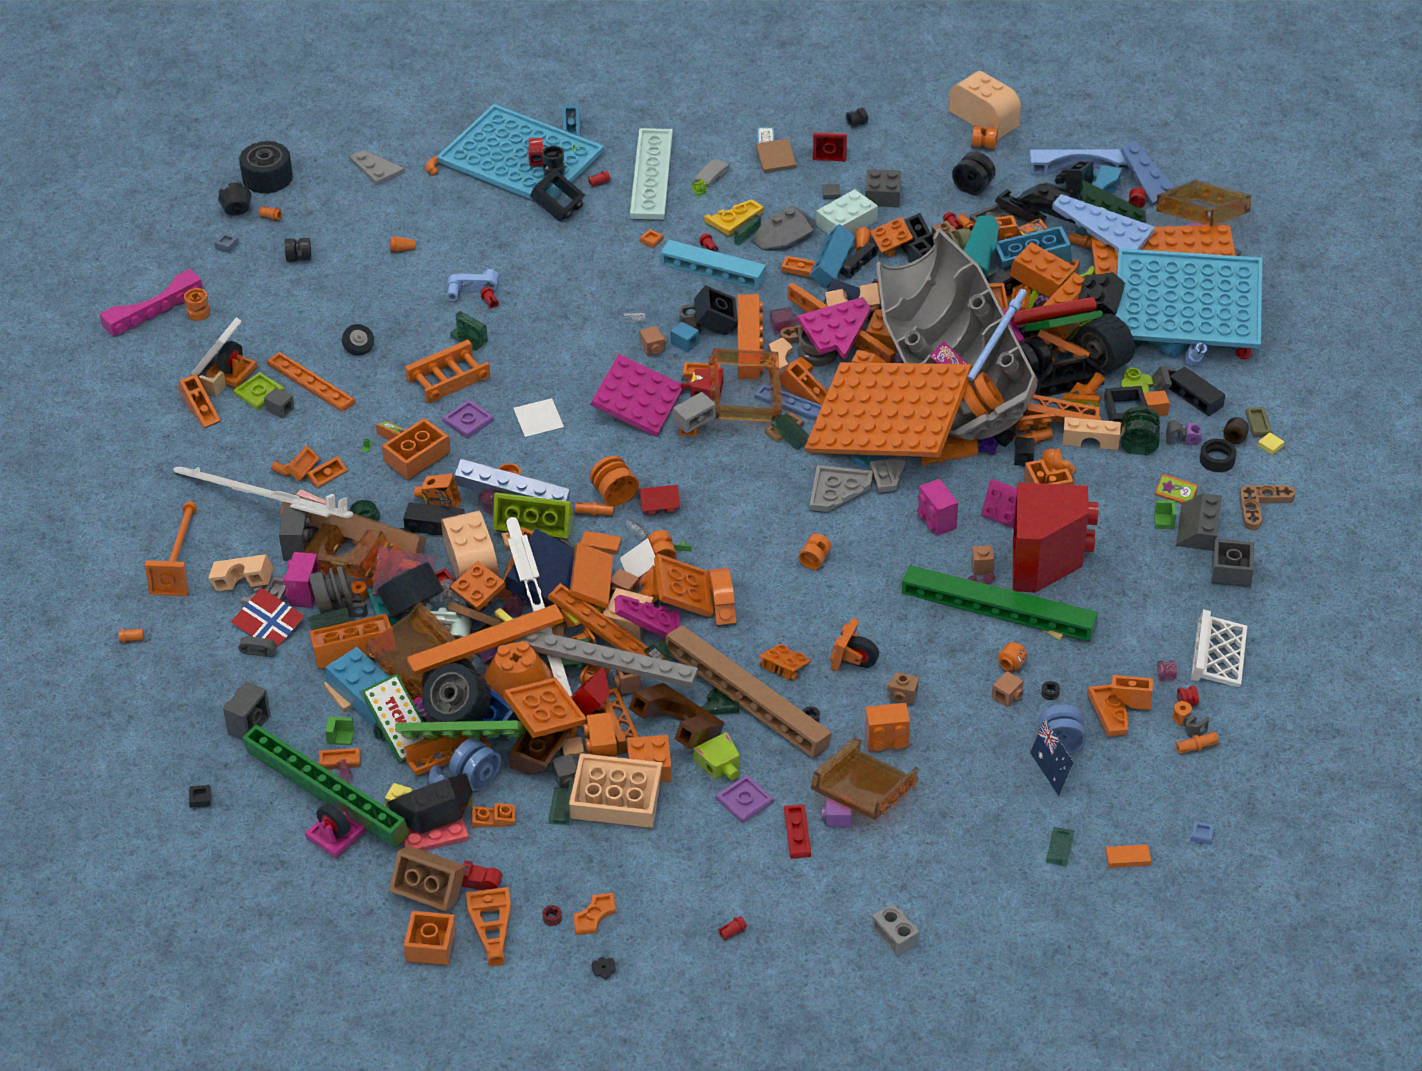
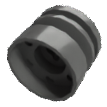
[309,565,353,614]

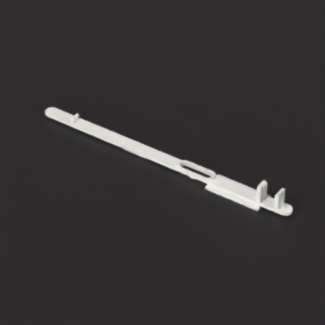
[173,467,353,518]
[506,517,572,697]

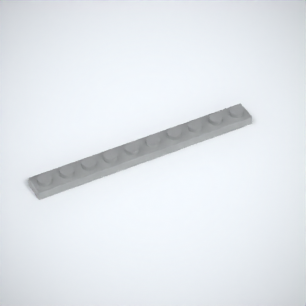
[505,631,698,688]

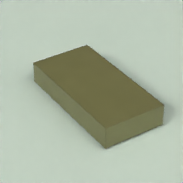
[1245,407,1272,438]

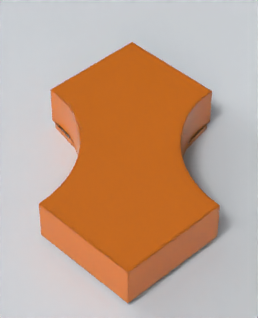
[573,893,616,935]

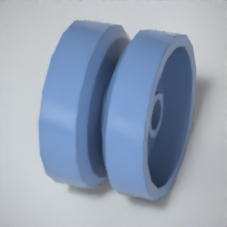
[1039,705,1086,754]
[449,737,501,791]

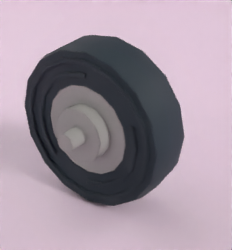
[342,324,374,356]

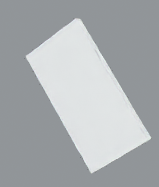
[191,317,241,376]

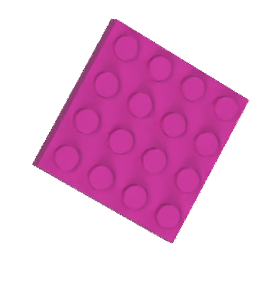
[590,354,682,437]

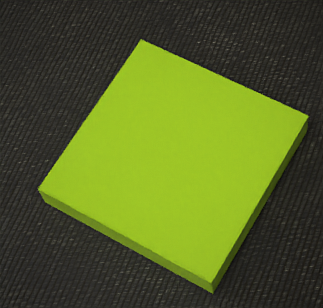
[233,372,285,410]

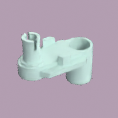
[412,603,472,642]

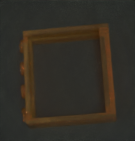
[1157,180,1251,227]
[708,348,782,422]

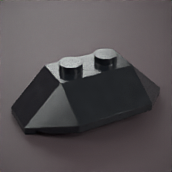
[1019,182,1080,224]
[1035,355,1105,397]
[387,773,473,834]

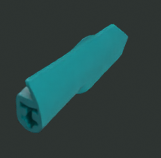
[963,215,999,278]

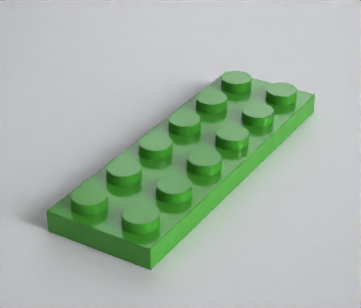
[395,721,526,740]

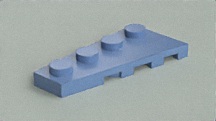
[1120,140,1177,206]

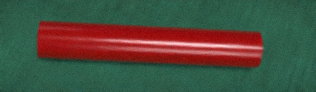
[1011,297,1096,326]

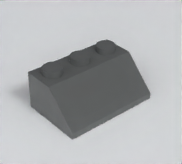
[1176,493,1222,551]

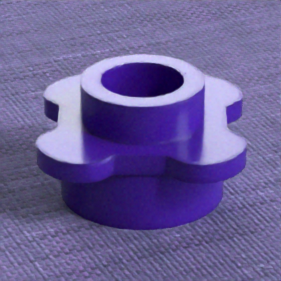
[978,437,999,454]

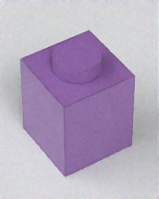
[822,798,852,827]

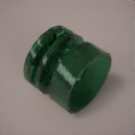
[1120,406,1160,455]

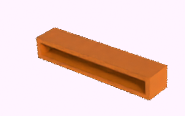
[738,294,764,379]

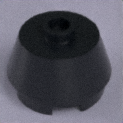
[218,183,252,215]

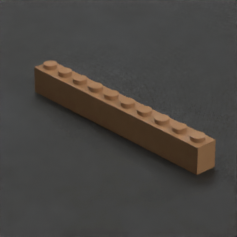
[664,625,832,758]

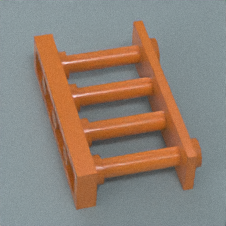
[405,340,490,404]

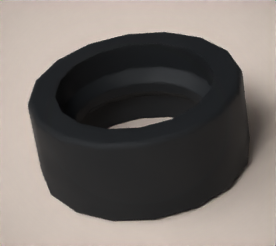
[1200,438,1236,473]

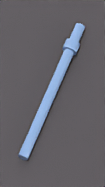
[967,289,1027,381]

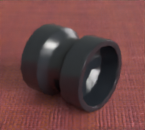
[846,107,868,128]

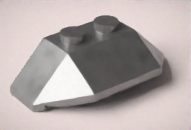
[751,206,815,251]

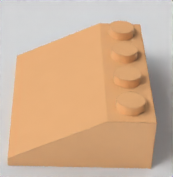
[569,753,662,828]

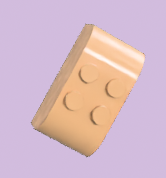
[948,71,1021,140]
[441,510,499,580]

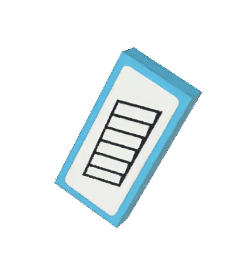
[757,127,774,143]

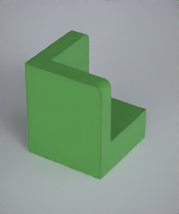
[1154,500,1176,529]
[325,716,355,745]

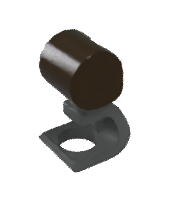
[679,304,701,335]

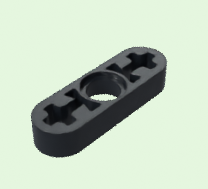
[841,242,878,278]

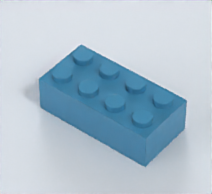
[995,226,1073,269]
[325,647,389,730]

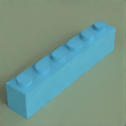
[661,240,766,290]

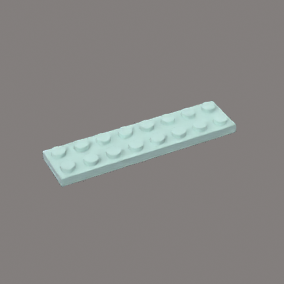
[630,128,673,219]

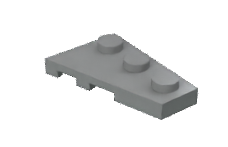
[350,150,405,185]

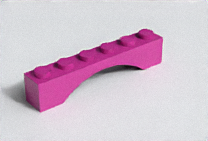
[99,269,203,337]

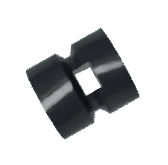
[542,146,565,176]
[284,238,311,261]

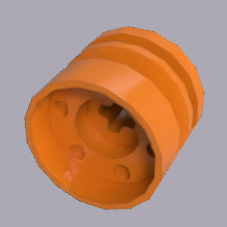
[589,455,639,506]

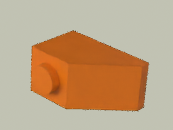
[1111,675,1153,710]

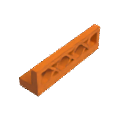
[1024,395,1101,423]
[600,688,639,755]
[403,735,491,776]

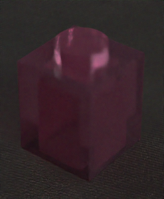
[770,307,798,335]

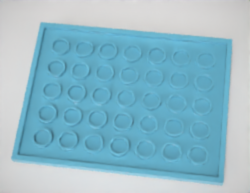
[436,104,604,200]
[1115,248,1262,349]

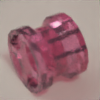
[503,593,525,617]
[1157,660,1177,680]

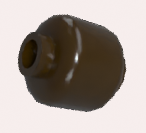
[1223,417,1249,444]

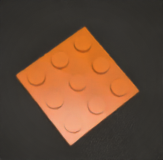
[654,554,714,618]
[503,677,587,738]

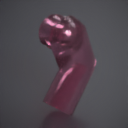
[968,572,996,585]
[336,759,353,784]

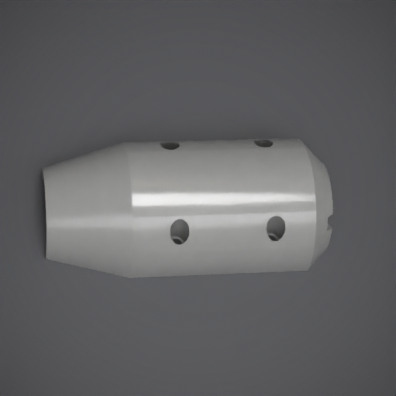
[876,228,1037,440]

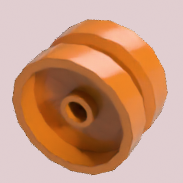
[963,372,1005,417]

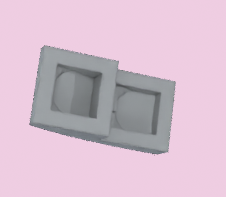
[695,158,730,187]

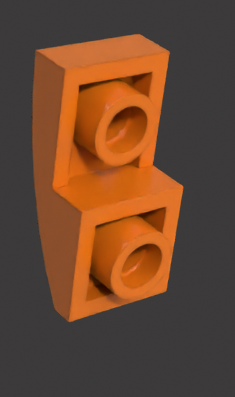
[471,803,515,828]

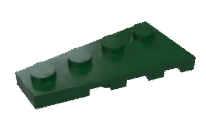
[1080,180,1146,223]

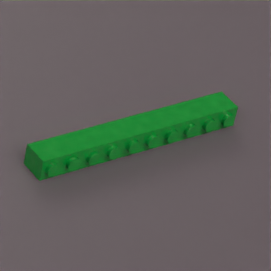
[902,565,1098,642]
[242,724,409,848]

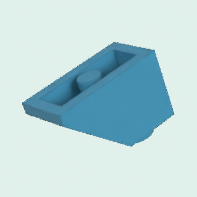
[562,104,580,137]

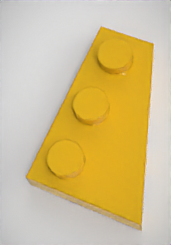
[704,199,764,236]

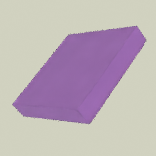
[442,400,494,439]
[716,775,774,824]

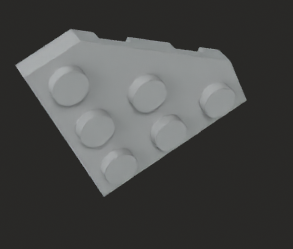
[809,465,873,512]

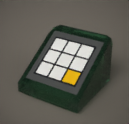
[644,640,672,661]

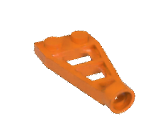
[466,887,511,967]

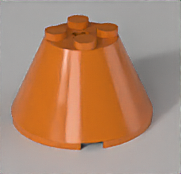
[482,641,554,696]

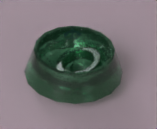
[349,500,381,521]

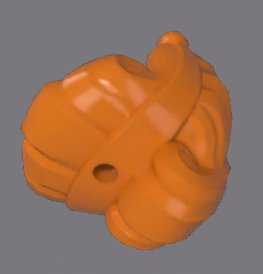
[1041,448,1076,476]

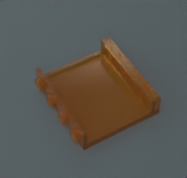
[365,602,475,701]
[810,737,919,820]

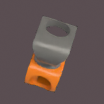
[345,581,368,617]
[1173,701,1209,738]

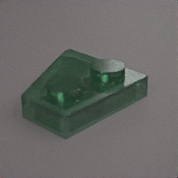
[701,686,739,715]

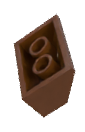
[509,728,573,775]

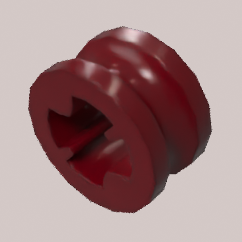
[542,905,562,926]

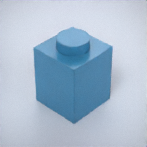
[670,322,699,352]

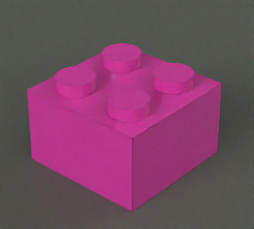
[917,479,959,536]
[283,552,319,608]

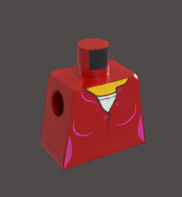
[681,368,724,404]

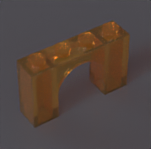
[303,524,390,579]

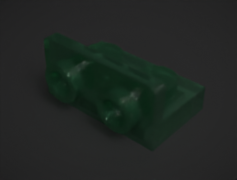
[450,311,488,350]

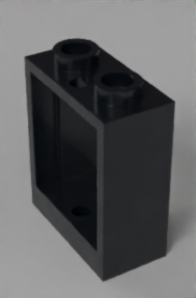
[530,169,585,222]
[1104,386,1150,431]

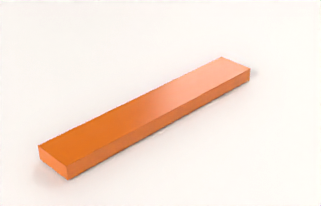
[267,352,356,412]
[548,583,650,657]

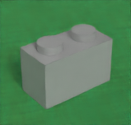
[673,392,716,433]

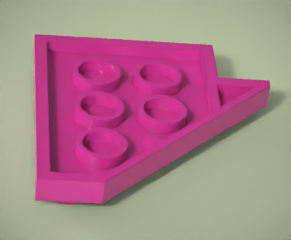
[797,297,871,359]

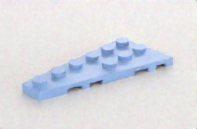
[1053,194,1155,253]

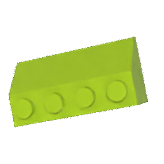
[493,493,573,539]

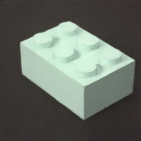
[816,189,878,234]

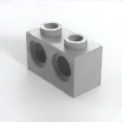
[872,904,920,956]

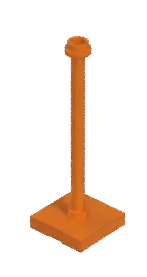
[145,501,197,596]

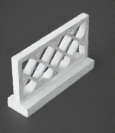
[1191,609,1247,687]

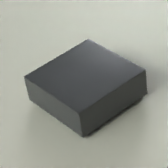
[822,184,840,200]

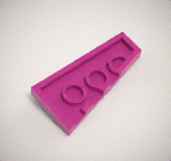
[614,594,680,639]

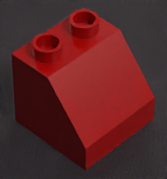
[1012,482,1098,593]

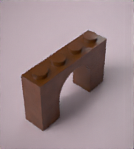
[629,683,725,749]

